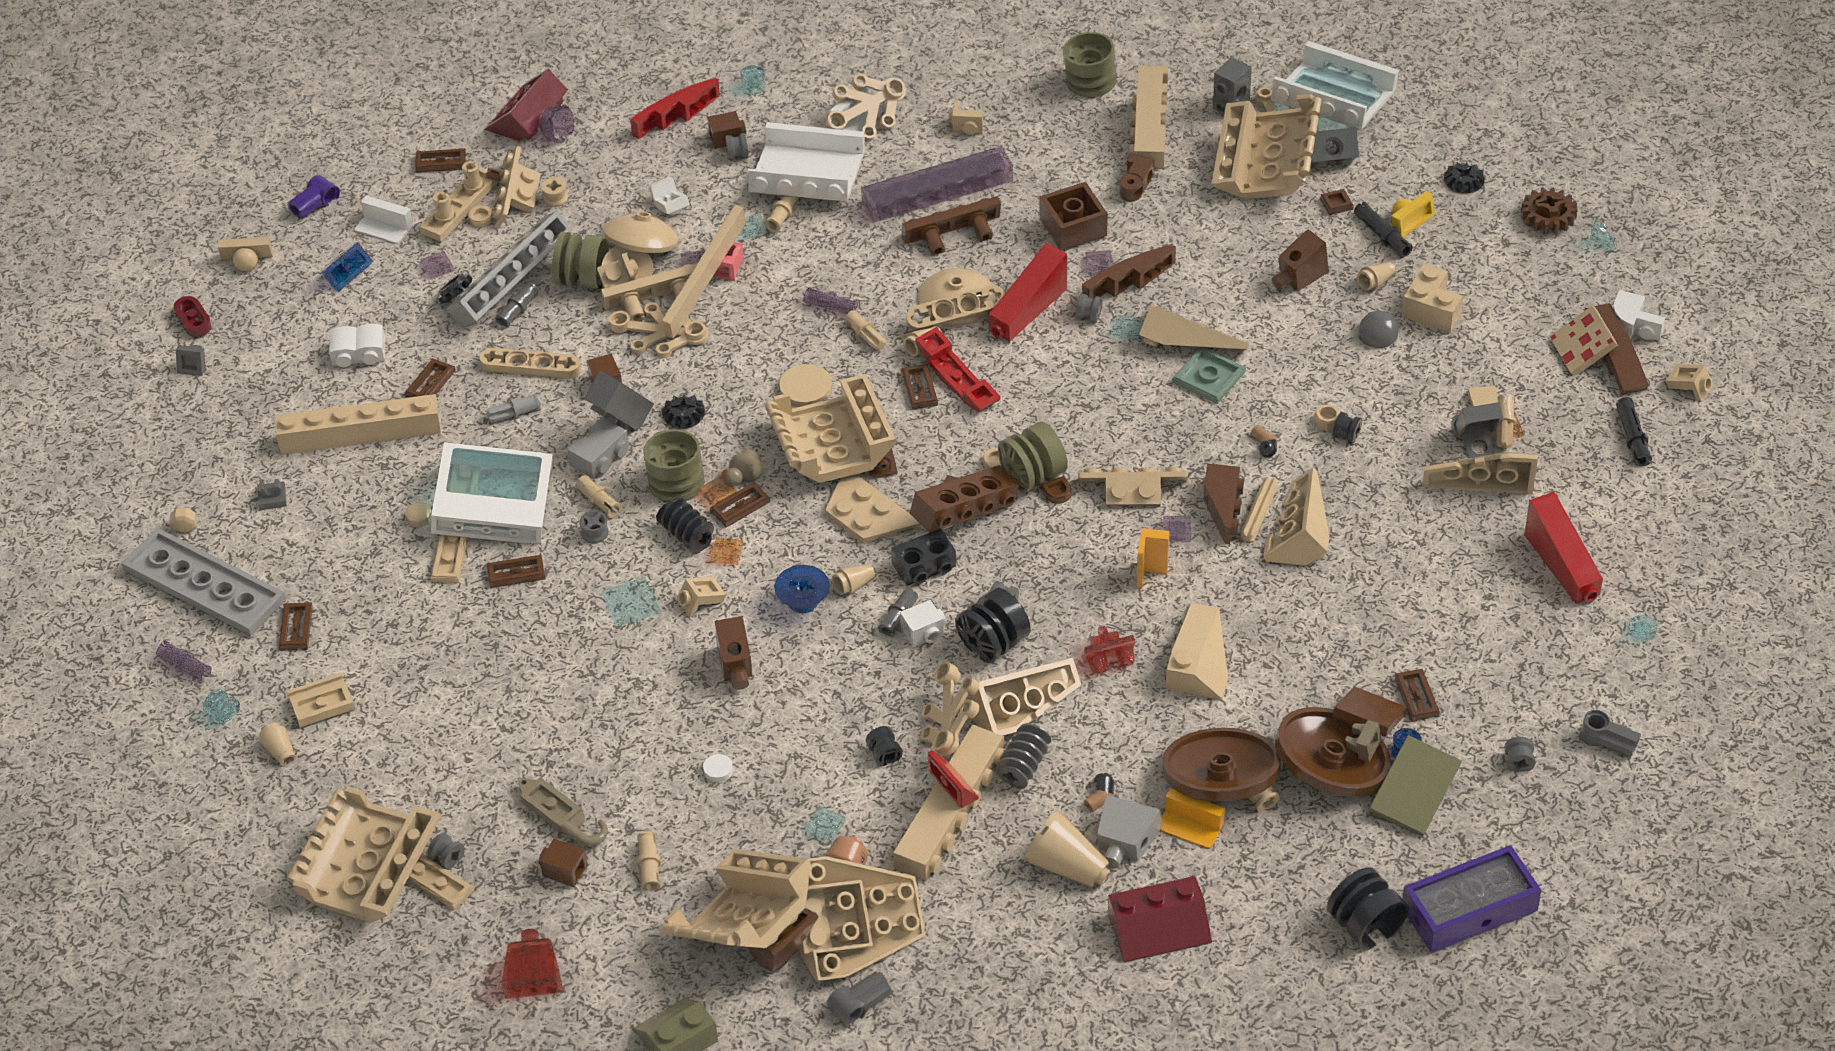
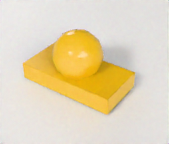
[1391,191,1435,237]

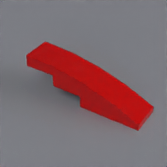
[630,77,720,139]

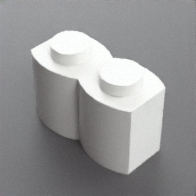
[329,324,385,367]

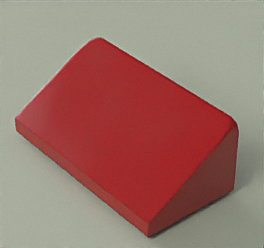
[927,750,979,808]

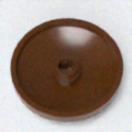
[1275,707,1391,797]
[1163,728,1281,801]

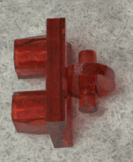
[1081,625,1136,675]

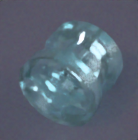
[740,65,766,94]
[203,689,240,724]

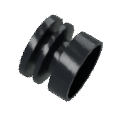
[955,587,1031,663]
[1327,867,1409,950]

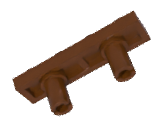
[901,196,1001,256]

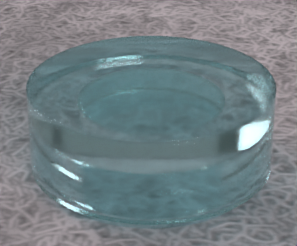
[1628,615,1658,642]

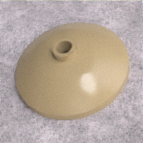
[602,211,679,253]
[918,268,996,325]

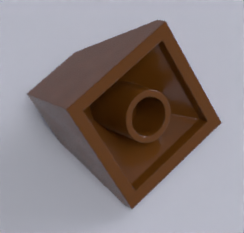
[747,908,819,972]

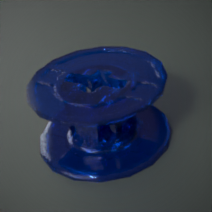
[774,565,830,614]

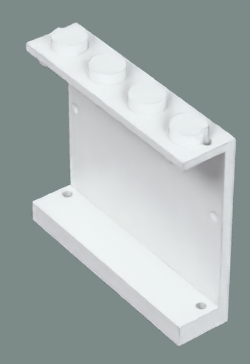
[748,122,865,202]

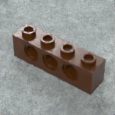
[909,465,1019,533]

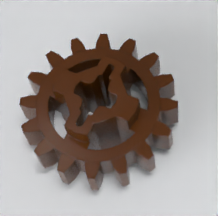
[1521,187,1578,234]

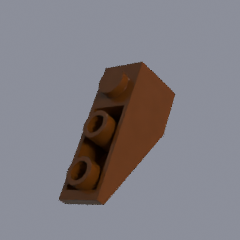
[1204,463,1245,544]

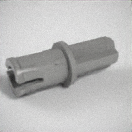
[487,394,541,423]

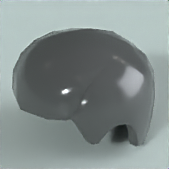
[1359,310,1399,348]

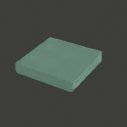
[1172,347,1246,404]

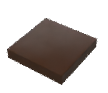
[1332,686,1407,737]

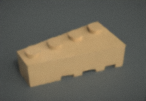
[1129,65,1168,169]

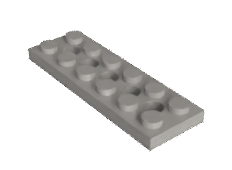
[121,528,286,636]

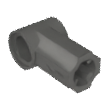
[1580,710,1641,757]
[826,971,891,1027]

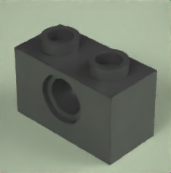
[1213,57,1252,115]
[1310,127,1359,168]

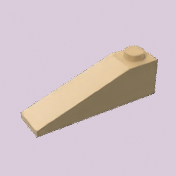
[1139,304,1249,349]
[1263,467,1329,566]
[1166,603,1228,700]

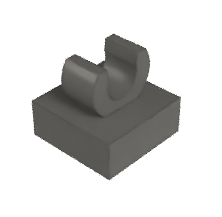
[175,345,206,376]
[257,479,287,510]

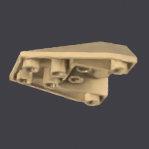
[799,856,925,982]

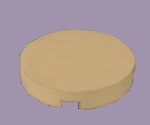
[779,364,832,407]

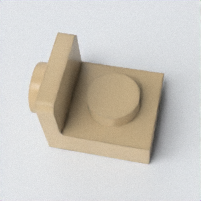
[597,253,638,289]
[1666,364,1713,401]
[677,577,726,617]

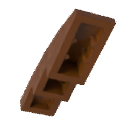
[1082,244,1176,298]
[1584,303,1649,395]

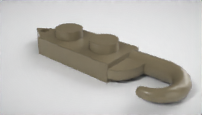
[518,777,608,846]

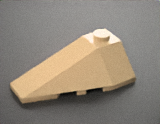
[1422,452,1538,494]
[965,658,1081,736]

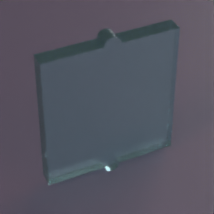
[602,577,661,627]

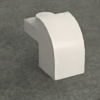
[1613,290,1665,341]

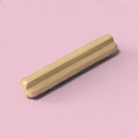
[1240,477,1278,542]

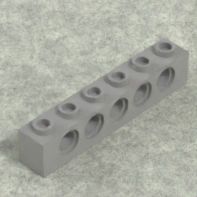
[446,210,573,327]

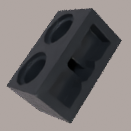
[891,529,956,586]

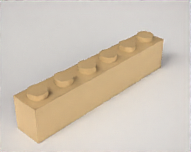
[275,394,441,455]
[893,724,1006,881]

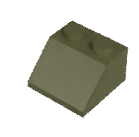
[633,998,718,1051]

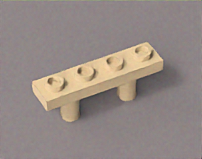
[420,161,499,243]
[601,263,697,321]

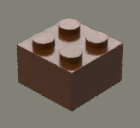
[1039,182,1108,251]

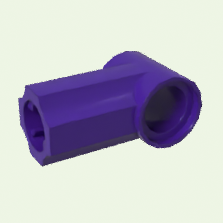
[287,175,340,219]

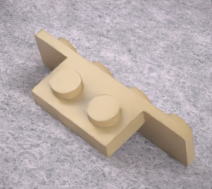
[492,146,541,229]
[1078,467,1188,506]

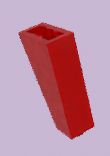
[989,243,1067,342]
[1524,491,1603,604]

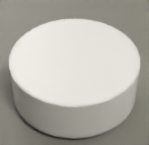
[703,754,733,783]

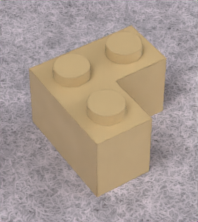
[1402,263,1463,333]

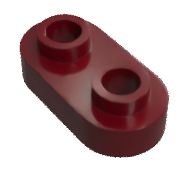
[173,296,212,337]

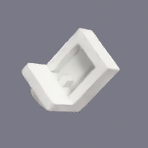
[649,177,690,215]

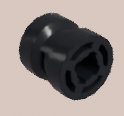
[865,726,903,767]

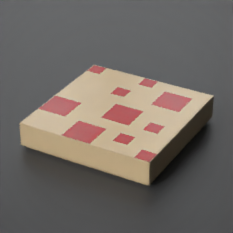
[1550,305,1618,376]

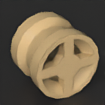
[541,177,568,207]

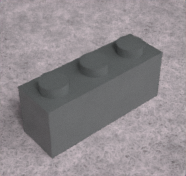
[584,371,654,430]

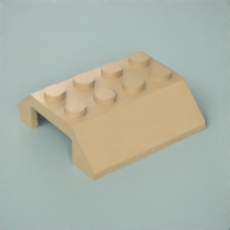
[1211,94,1322,199]
[765,374,896,483]
[286,786,441,923]
[661,849,811,948]

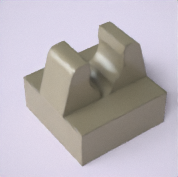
[1346,720,1381,762]

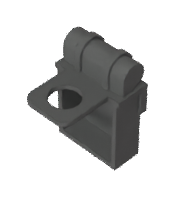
[1451,402,1503,458]

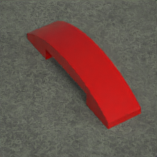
[915,327,1001,412]

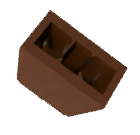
[1271,229,1329,291]
[715,616,752,690]

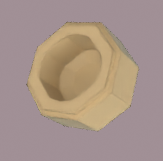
[1314,404,1340,431]
[405,502,432,528]
[169,508,197,533]

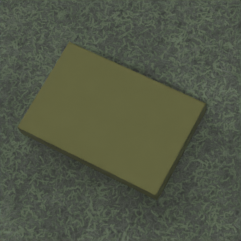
[1369,735,1462,836]

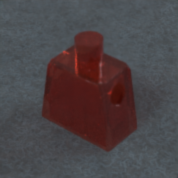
[502,929,563,999]

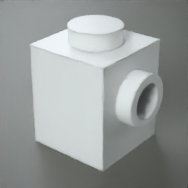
[900,600,946,647]

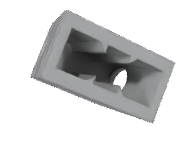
[1097,795,1162,868]

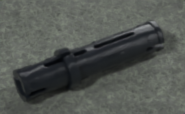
[1354,202,1413,258]
[1616,397,1652,467]

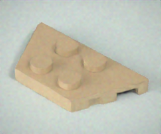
[825,474,921,543]

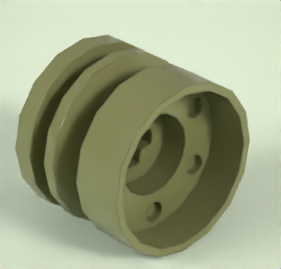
[1063,32,1117,97]
[552,231,609,289]
[998,421,1068,492]
[643,429,705,502]

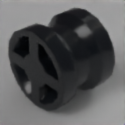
[1333,412,1363,443]

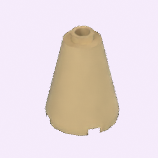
[1025,810,1111,888]

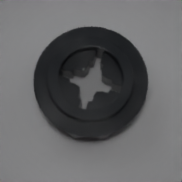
[1444,162,1485,193]
[437,273,473,304]
[662,393,705,429]

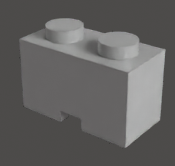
[567,417,629,479]

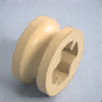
[1249,786,1280,812]

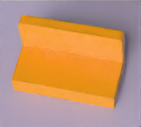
[1137,528,1170,589]
[1160,788,1225,849]

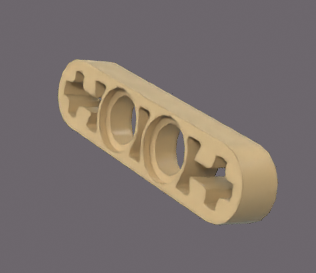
[906,285,1005,331]
[479,348,581,379]

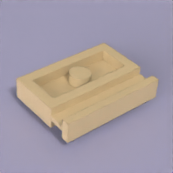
[287,673,355,727]

